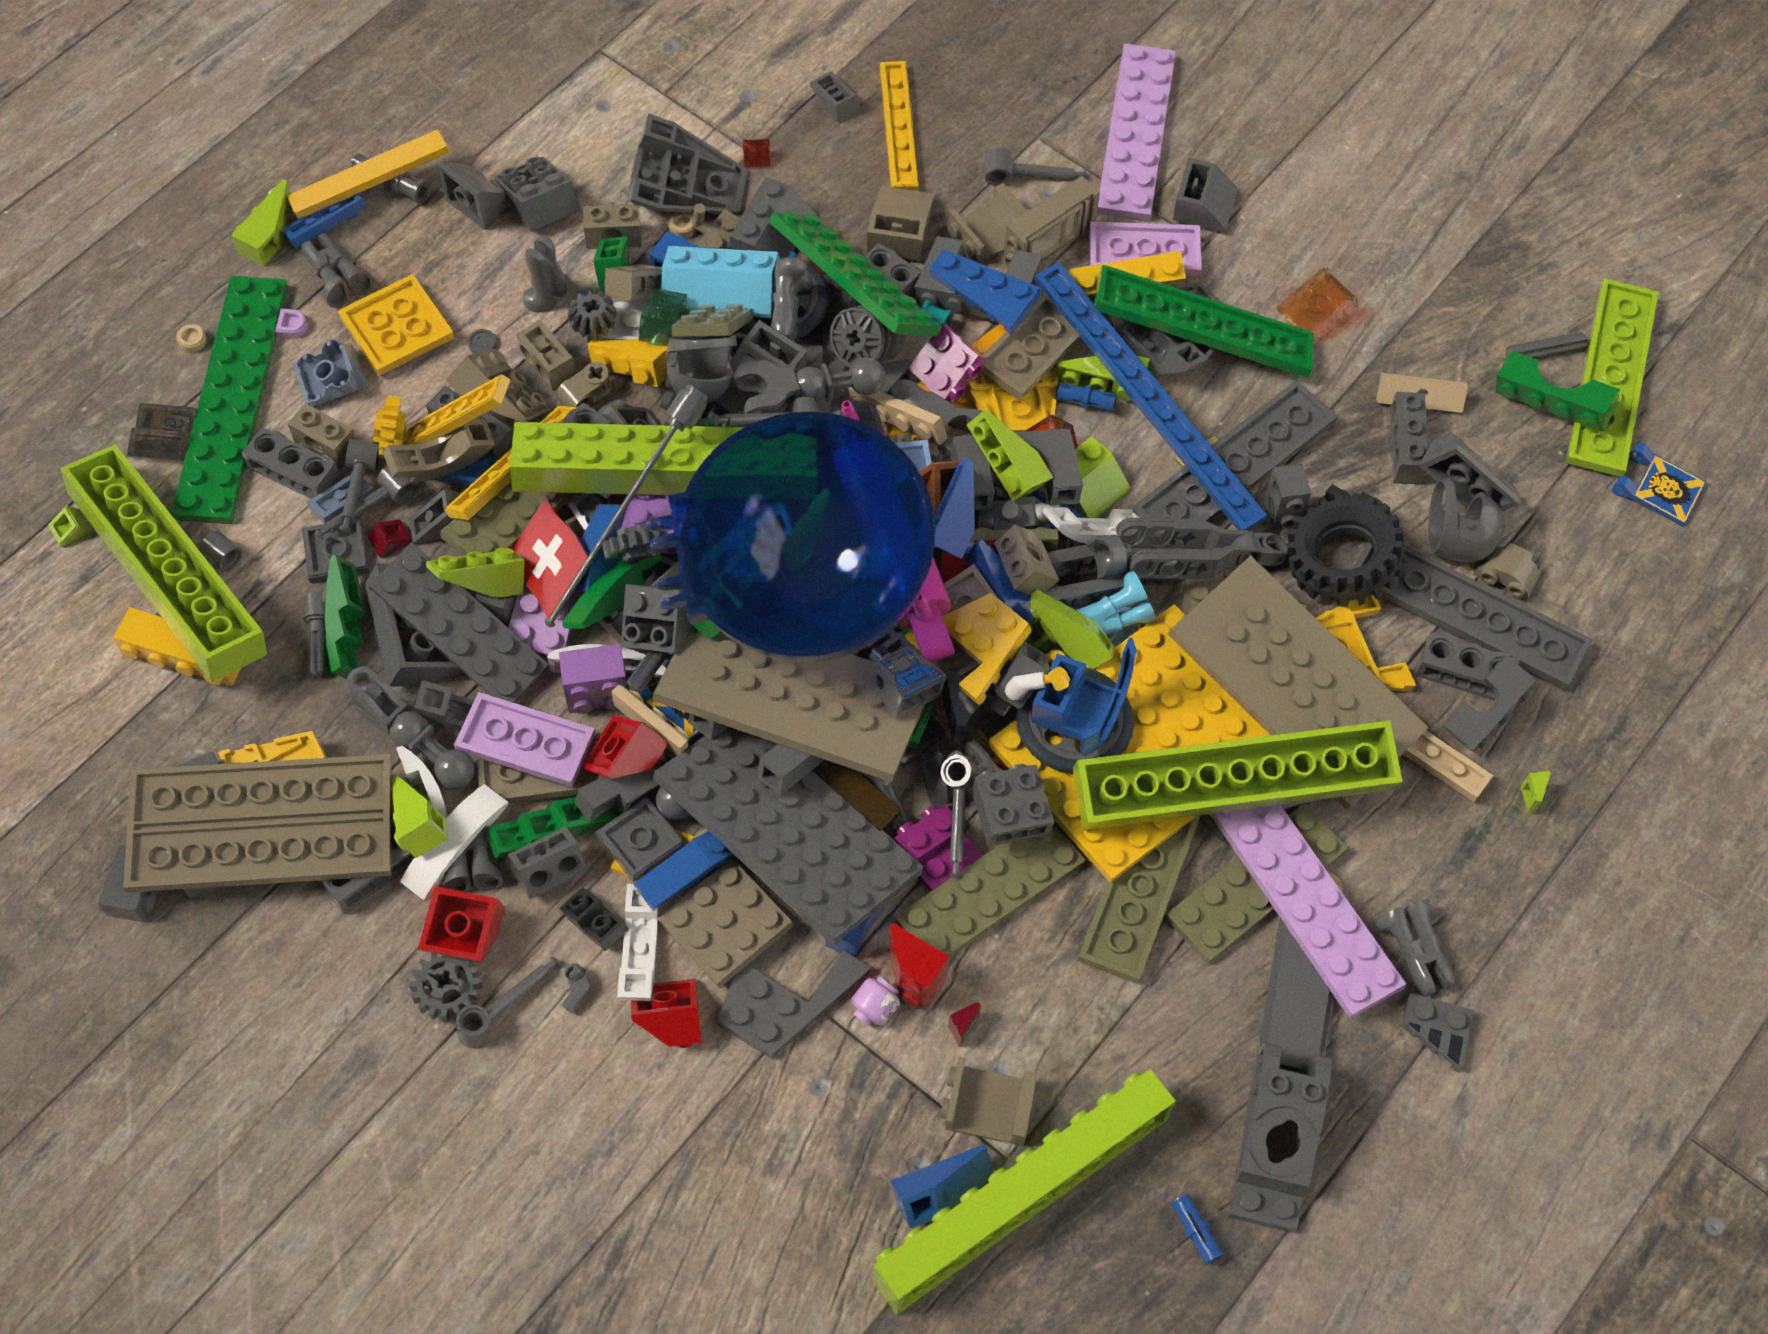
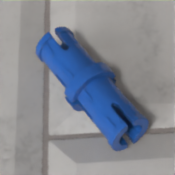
[1057,382,1117,412]
[1171,1193,1224,1265]

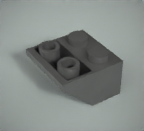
[1172,158,1238,233]
[621,584,698,653]

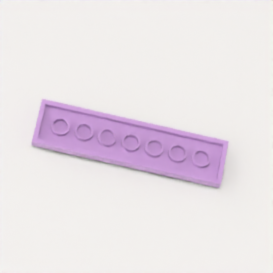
[1097,43,1176,222]
[1210,805,1406,1019]

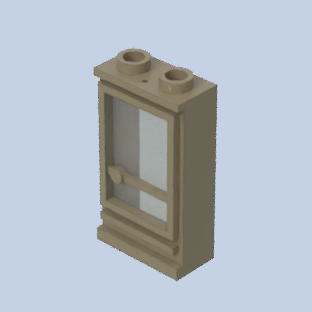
[1003,176,1100,267]

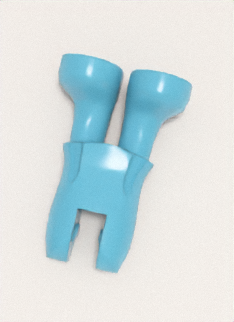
[1076,571,1157,635]

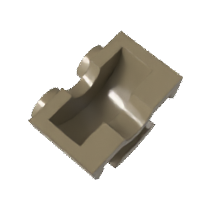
[1473,543,1542,601]

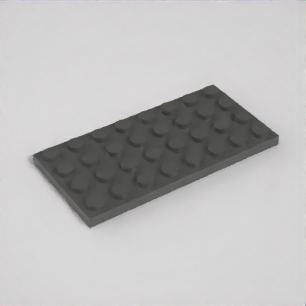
[653,727,924,946]

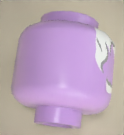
[852,976,900,1026]

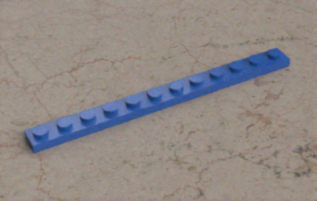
[1035,262,1267,531]

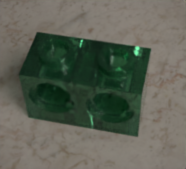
[639,288,691,346]

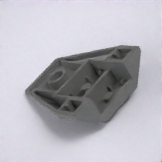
[627,113,747,215]
[1112,283,1223,375]

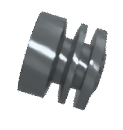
[830,305,906,366]

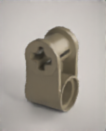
[556,362,612,407]

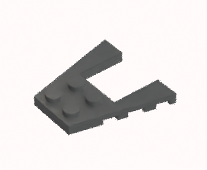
[717,916,871,1059]

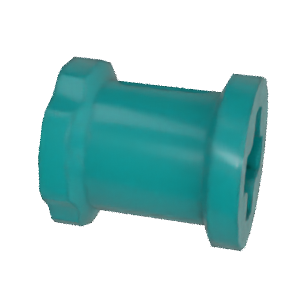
[921,300,953,326]

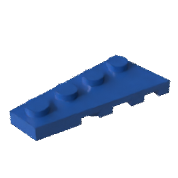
[929,250,1041,335]

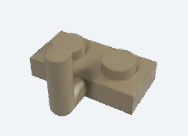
[692,204,740,249]

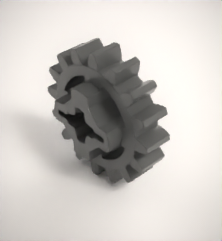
[602,523,671,563]
[409,953,483,1022]

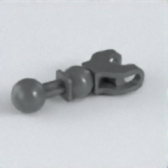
[733,357,886,414]
[347,666,475,789]

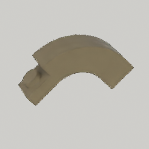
[383,419,495,482]

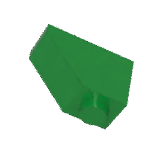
[593,236,630,292]

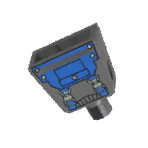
[870,645,947,719]

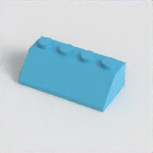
[661,246,780,318]

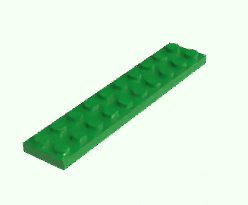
[171,275,288,524]

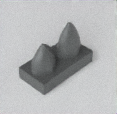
[919,748,957,810]

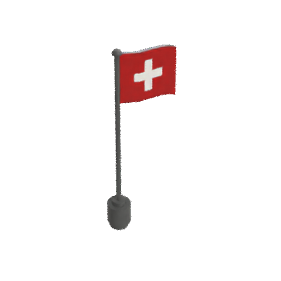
[512,384,708,627]

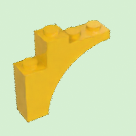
[587,331,673,387]

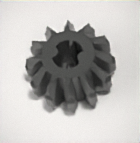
[568,289,617,339]

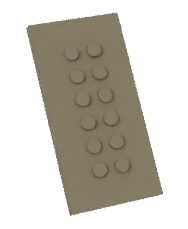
[1168,555,1429,810]
[653,616,925,782]
[123,754,392,893]

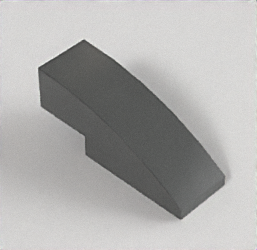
[575,768,661,822]

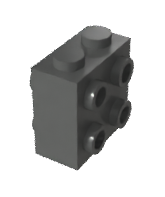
[971,764,1054,847]

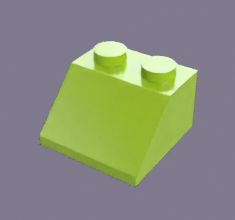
[1066,436,1131,518]

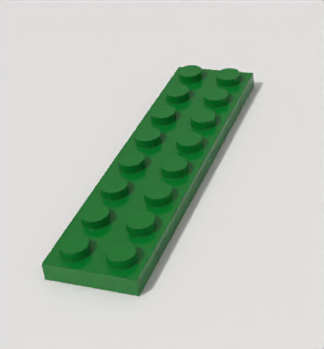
[769,211,942,336]
[1094,264,1314,378]

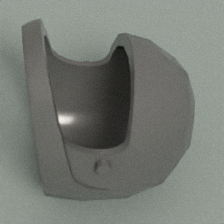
[666,335,737,404]
[1428,477,1505,563]

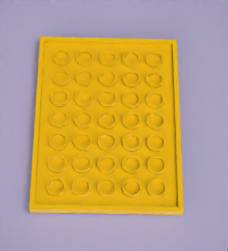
[988,604,1270,883]

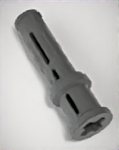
[351,153,430,204]

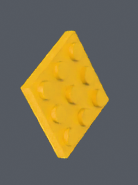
[338,274,455,376]

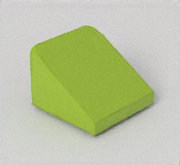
[48,505,94,547]
[1520,771,1551,814]

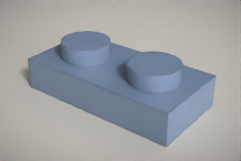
[307,474,374,525]

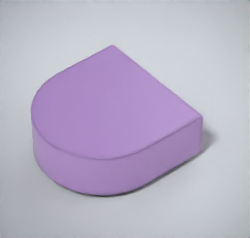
[275,308,308,339]

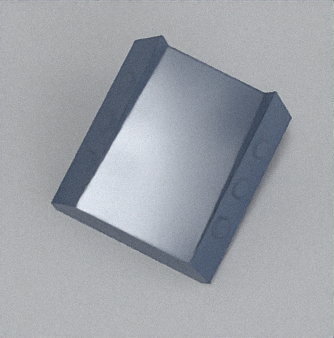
[293,339,370,407]

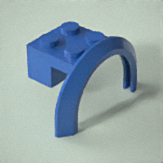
[1032,637,1137,756]

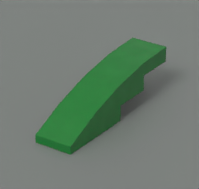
[562,549,662,629]
[325,555,367,679]
[485,797,620,860]

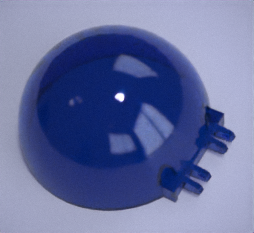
[647,411,935,663]

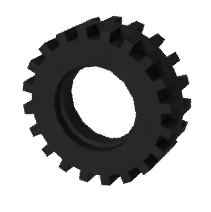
[1287,493,1405,607]

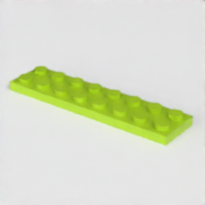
[1565,278,1659,477]

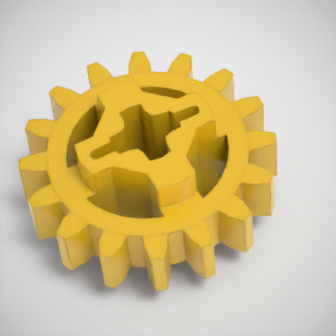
[373,395,407,459]

